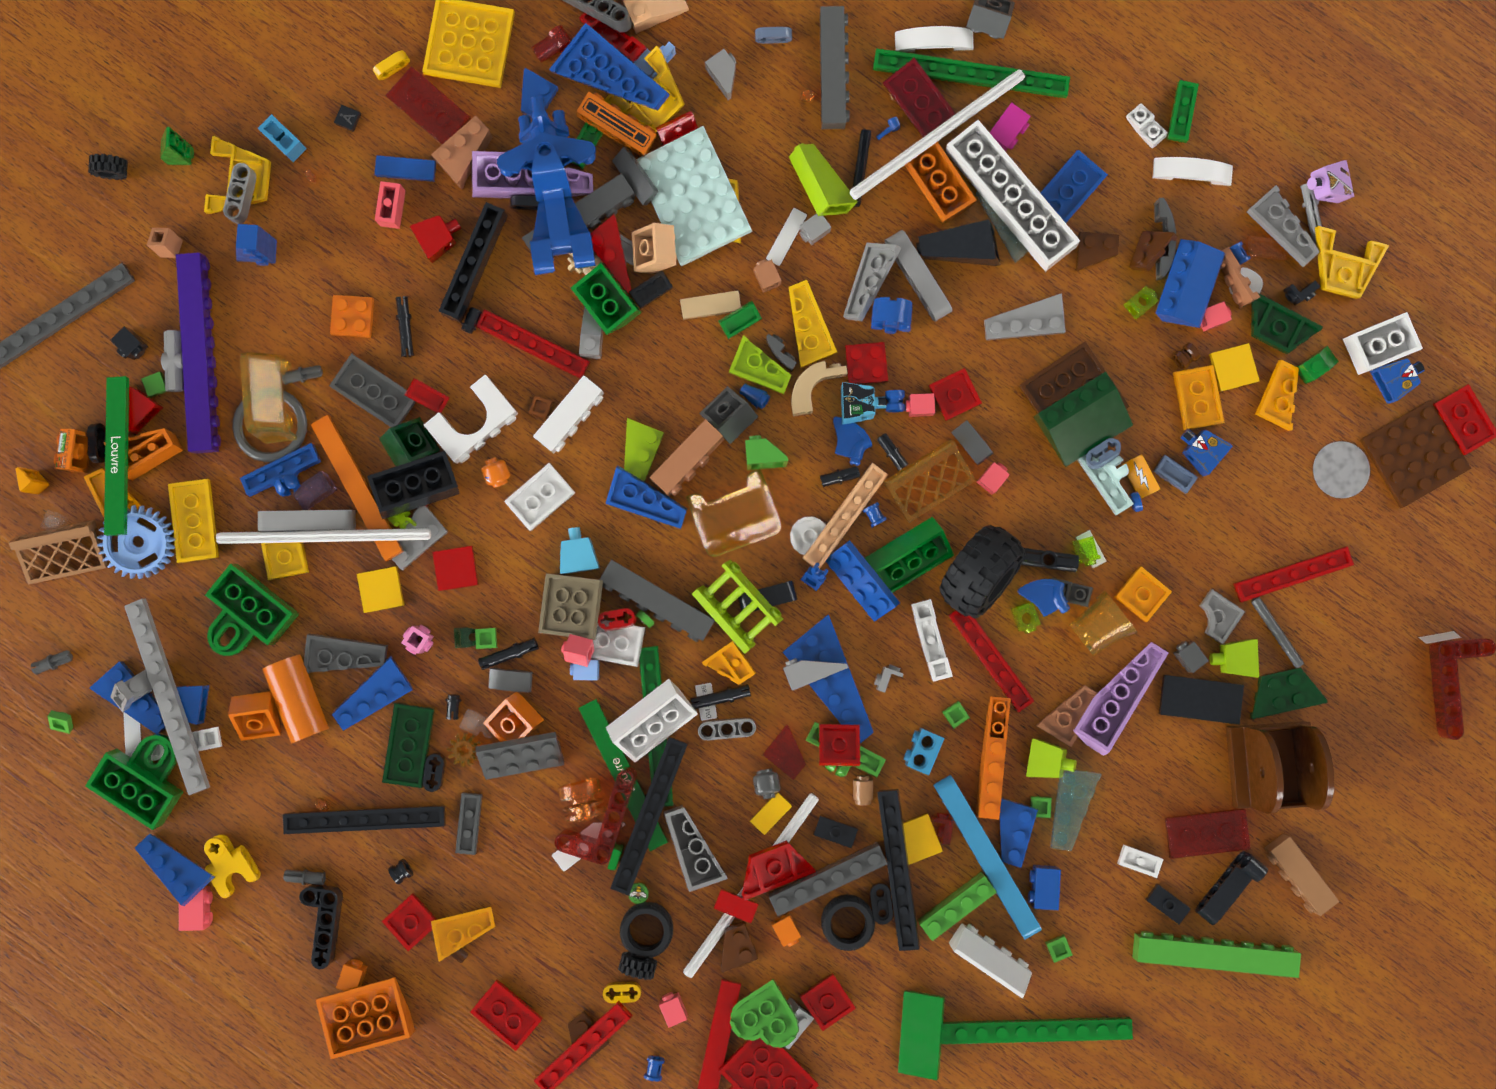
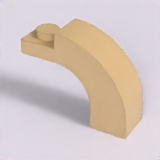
[791,361,847,416]

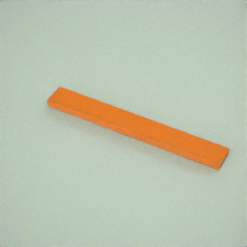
[310,415,404,561]

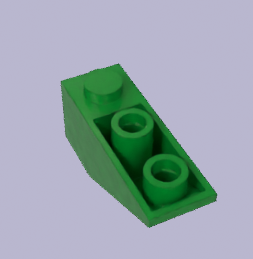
[160,127,194,165]

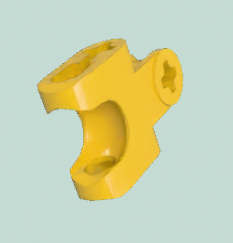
[204,834,261,898]

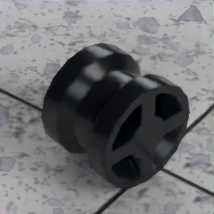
[388,859,413,885]

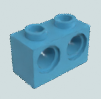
[258,114,307,162]
[903,728,945,775]

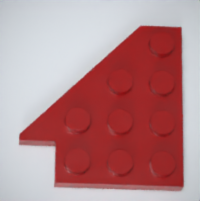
[719,1038,819,1089]

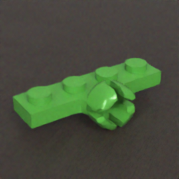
[805,722,886,778]

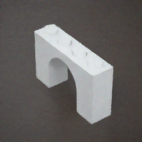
[424,375,518,464]

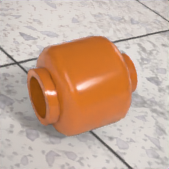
[481,457,510,488]

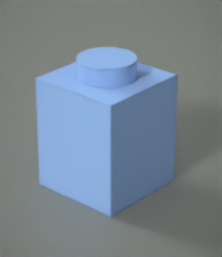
[570,659,600,680]

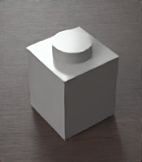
[799,214,831,245]

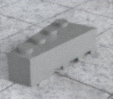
[663,805,728,892]

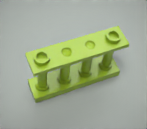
[692,559,783,654]

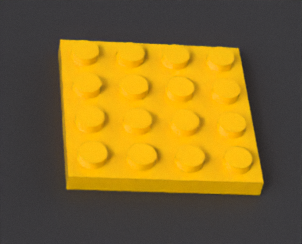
[422,0,515,88]

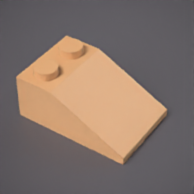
[620,0,689,34]

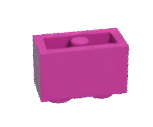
[989,102,1031,152]

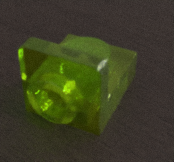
[1072,536,1101,567]

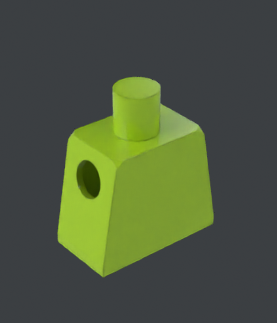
[1209,639,1259,678]
[1026,738,1076,778]

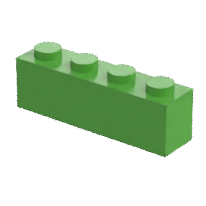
[918,872,997,941]

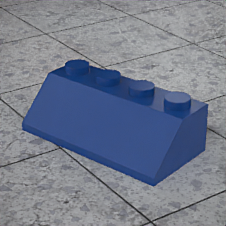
[1156,239,1225,328]

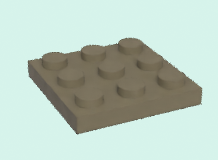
[538,573,603,640]

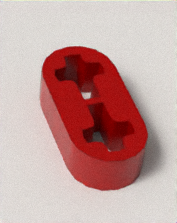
[598,608,636,631]

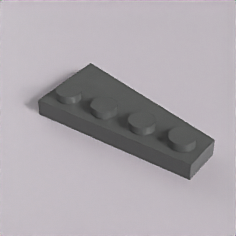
[304,633,388,673]

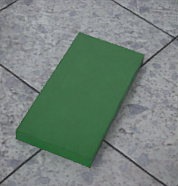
[898,990,945,1080]

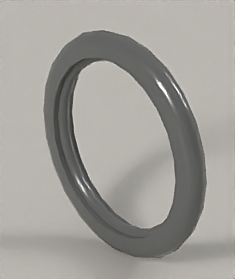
[233,388,307,462]

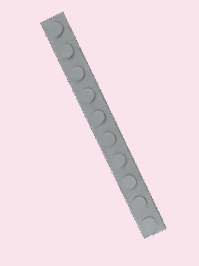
[124,599,210,795]

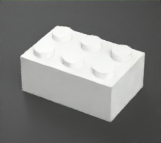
[1343,312,1423,375]

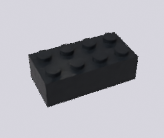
[367,451,460,520]

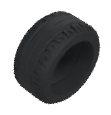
[821,894,875,951]
[620,902,674,958]

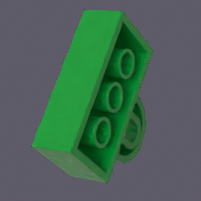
[205,564,300,656]
[85,734,184,830]

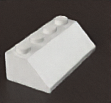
[606,679,698,762]
[949,923,1032,998]

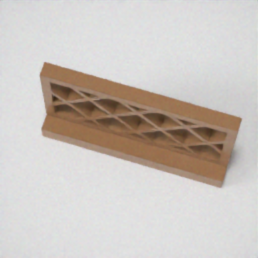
[9,520,108,585]

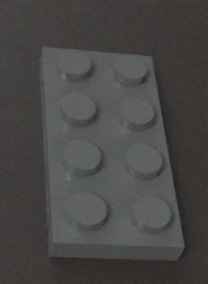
[329,353,416,427]
[476,732,564,780]

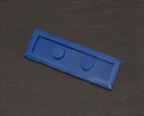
[374,155,436,182]

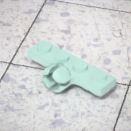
[1078,454,1134,516]

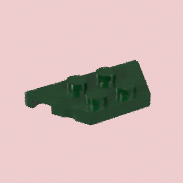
[1251,293,1323,354]
[1250,667,1328,719]

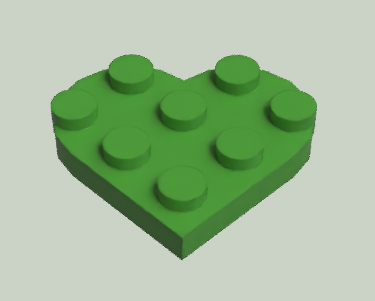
[730,979,799,1048]

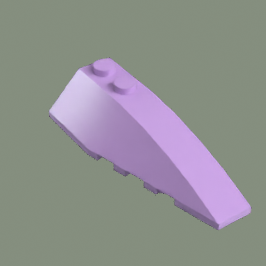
[472,151,593,198]
[1073,642,1168,756]

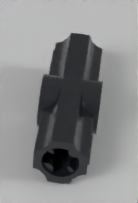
[1021,548,1079,572]

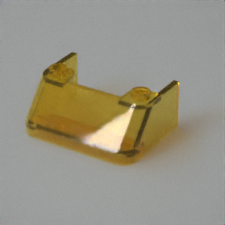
[240,352,297,444]

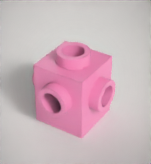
[401,625,434,655]

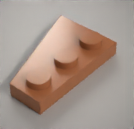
[1220,247,1260,308]
[1036,685,1098,747]

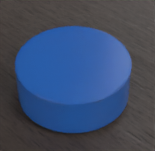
[1129,491,1143,512]

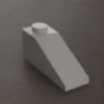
[579,307,603,359]
[783,658,848,691]

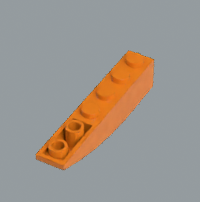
[975,696,1011,820]

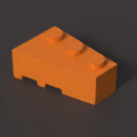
[104,428,184,481]

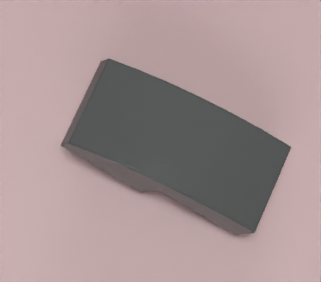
[766,334,797,372]
[951,420,993,465]
[1052,578,1093,608]
[489,667,532,692]

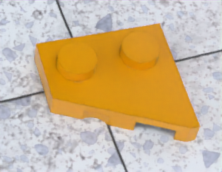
[702,641,756,685]

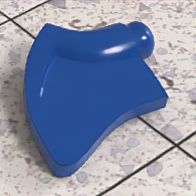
[833,417,873,466]
[1017,579,1070,617]

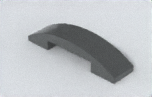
[1154,198,1176,280]

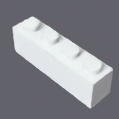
[533,375,604,454]

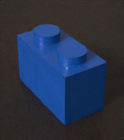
[1028,865,1061,910]

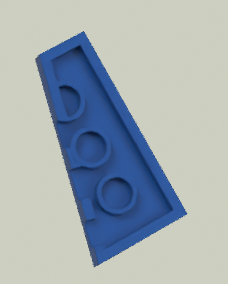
[606,466,687,529]
[332,656,413,731]
[90,661,165,734]
[135,834,215,906]

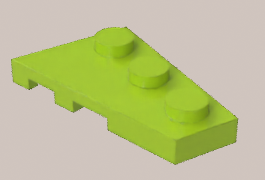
[729,335,791,394]
[624,418,664,482]

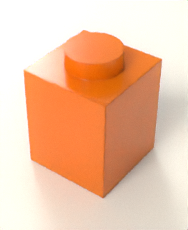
[771,912,801,947]
[336,959,368,991]

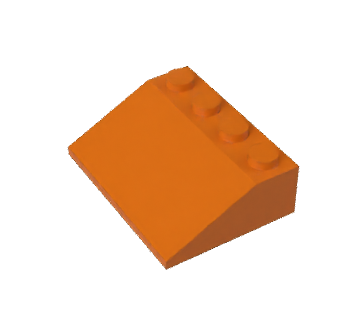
[315,977,415,1059]

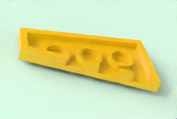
[789,280,837,368]

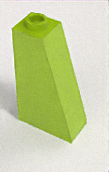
[789,143,858,216]

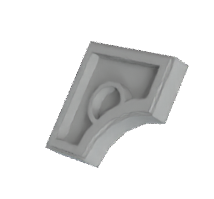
[1199,589,1245,644]

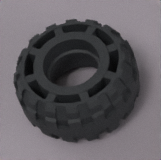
[940,525,1026,618]

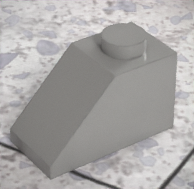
[705,49,737,100]

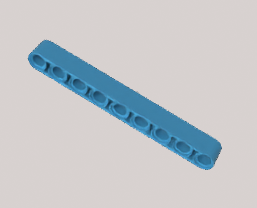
[933,775,1042,940]

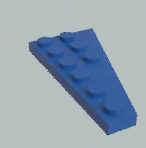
[549,23,670,111]
[783,614,874,743]

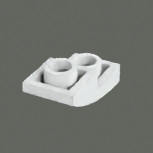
[1126,103,1168,149]

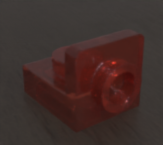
[931,813,954,845]

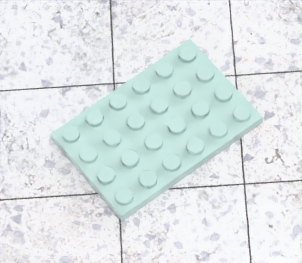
[636,126,753,266]

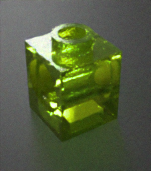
[1123,286,1159,319]
[1011,602,1041,634]

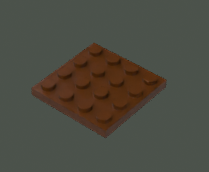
[1019,342,1130,414]
[1360,400,1472,508]

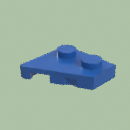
[521,68,559,118]

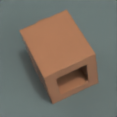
[147,228,183,258]
[754,259,781,293]

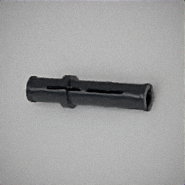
[395,296,414,357]
[478,637,539,670]
[690,684,751,709]

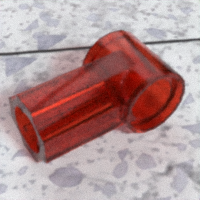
[531,25,572,63]

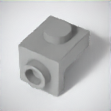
[874,664,904,693]

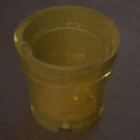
[1069,591,1137,656]

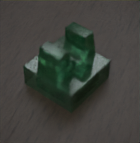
[454,627,476,648]

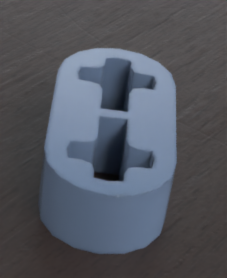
[755,27,792,44]
[1086,438,1121,469]

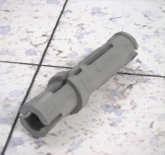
[1300,183,1322,244]

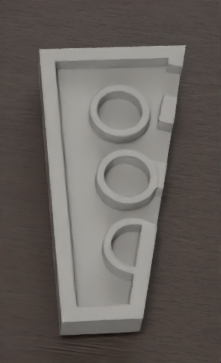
[1247,185,1320,267]
[843,243,901,321]
[984,293,1066,340]

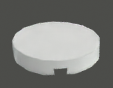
[790,517,826,555]

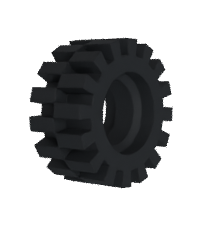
[88,154,128,180]
[618,951,657,980]

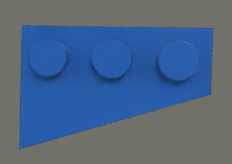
[1000,798,1038,868]

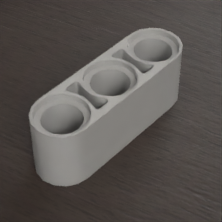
[223,163,257,224]
[698,717,756,740]

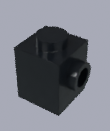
[110,326,149,360]

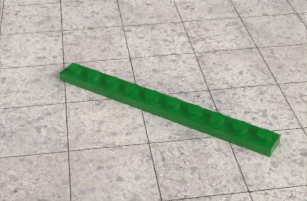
[873,48,1070,98]
[941,1017,1133,1044]

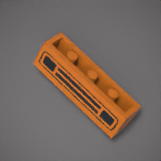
[576,92,657,157]

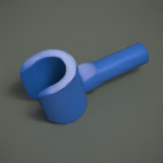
[876,117,900,141]

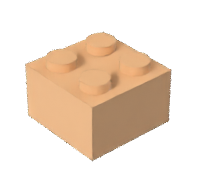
[632,223,677,274]

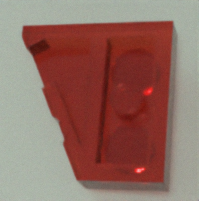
[762,724,806,780]

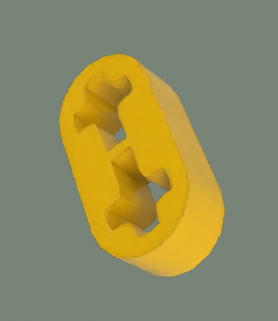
[373,50,410,80]
[603,982,642,1003]

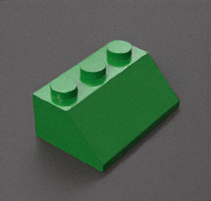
[571,263,642,335]

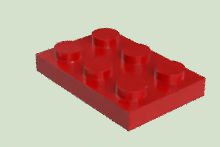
[1433,384,1496,455]
[470,979,543,1051]

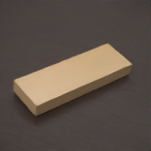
[680,291,741,320]

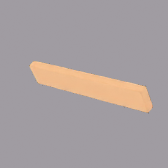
[802,463,888,569]

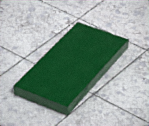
[382,703,435,788]

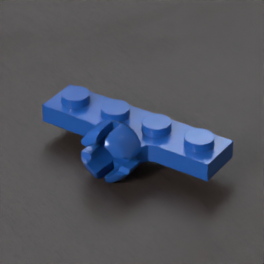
[240,443,321,497]

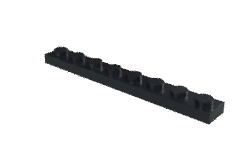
[610,736,688,896]
[877,789,920,951]
[283,805,446,834]

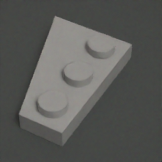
[392,506,448,570]

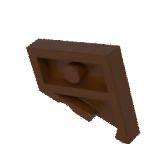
[1076,232,1119,271]

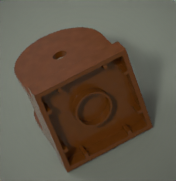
[1226,721,1334,814]

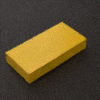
[750,792,792,835]

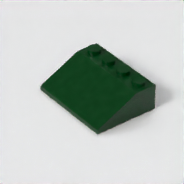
[1034,372,1133,467]

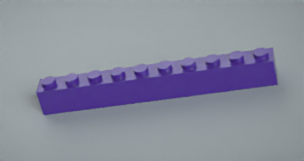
[176,252,221,454]

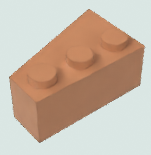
[431,115,493,190]

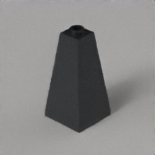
[916,219,1001,266]

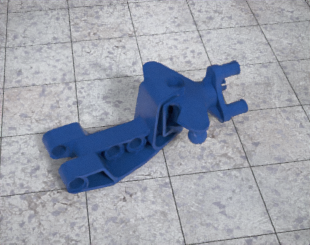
[497,95,596,275]

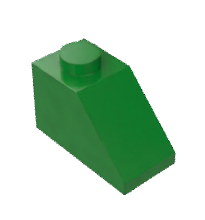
[1296,346,1339,384]

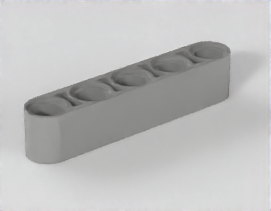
[885,230,952,321]
[258,510,356,532]

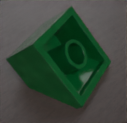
[379,417,440,466]

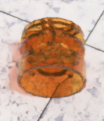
[558,778,606,822]

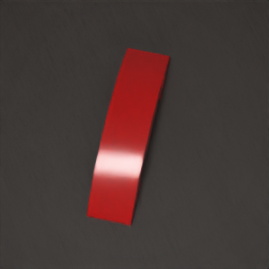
[579,13,647,63]

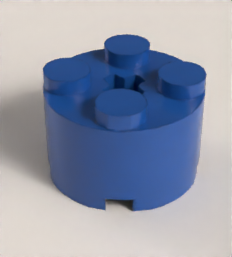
[871,297,913,334]

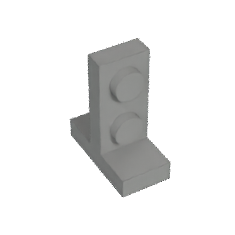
[111,669,153,712]

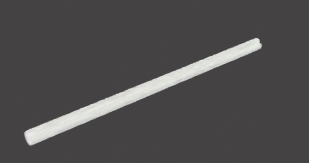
[850,69,1025,200]
[216,528,431,544]
[683,793,819,978]

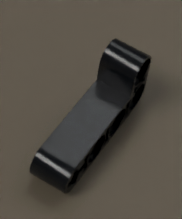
[1195,851,1268,925]
[299,884,343,970]

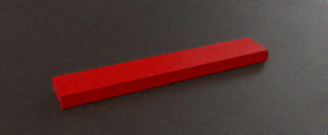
[475,309,591,379]
[1233,546,1354,602]
[947,610,1034,713]
[697,979,741,1089]
[534,1001,633,1089]

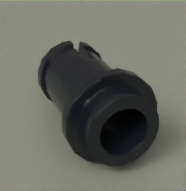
[461,307,482,334]
[445,694,462,720]

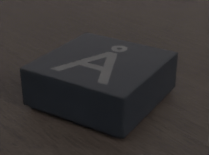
[334,105,361,132]

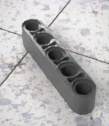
[563,0,632,32]

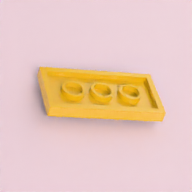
[168,479,219,563]

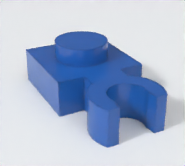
[800,563,828,591]

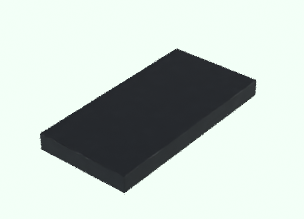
[1159,675,1244,725]

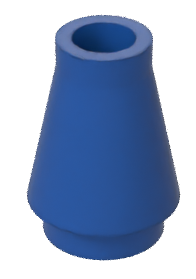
[740,383,770,409]

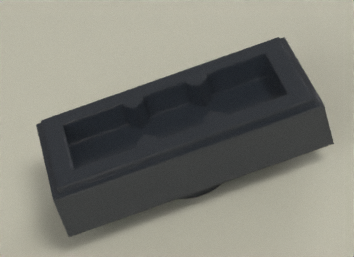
[629,271,673,309]
[813,815,858,848]
[1145,884,1191,925]

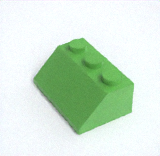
[745,435,788,470]

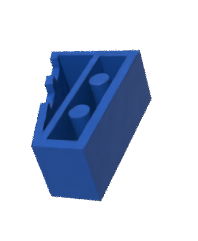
[236,224,277,266]

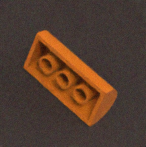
[905,141,977,224]
[262,654,329,744]

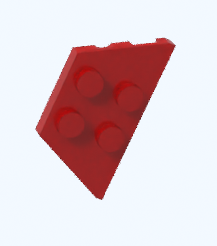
[742,841,816,900]

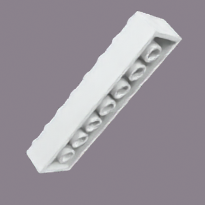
[945,120,1080,272]

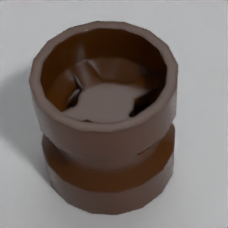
[1172,342,1201,370]

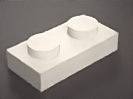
[1117,844,1163,878]

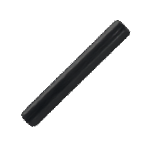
[852,129,871,207]

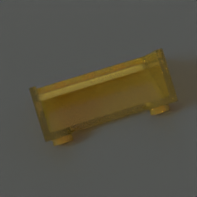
[685,469,781,557]

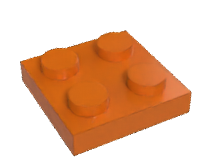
[330,295,374,338]

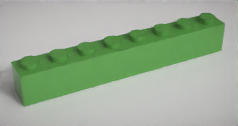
[1132,931,1301,978]

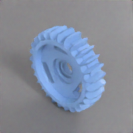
[97,505,175,579]

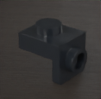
[1283,280,1321,305]

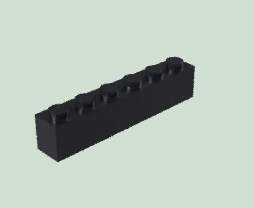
[439,202,508,323]

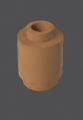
[853,775,873,805]

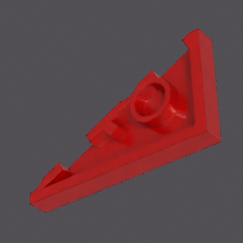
[591,214,631,294]

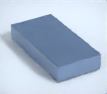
[1152,455,1198,494]

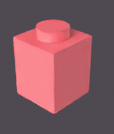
[1201,302,1232,332]
[905,393,935,417]
[977,462,1010,495]
[561,634,594,667]
[659,992,688,1028]

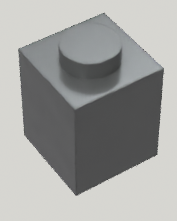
[1173,641,1209,673]

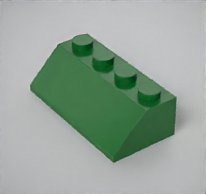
[865,517,954,593]

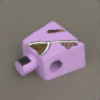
[1307,160,1354,203]

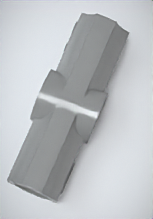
[161,330,184,392]

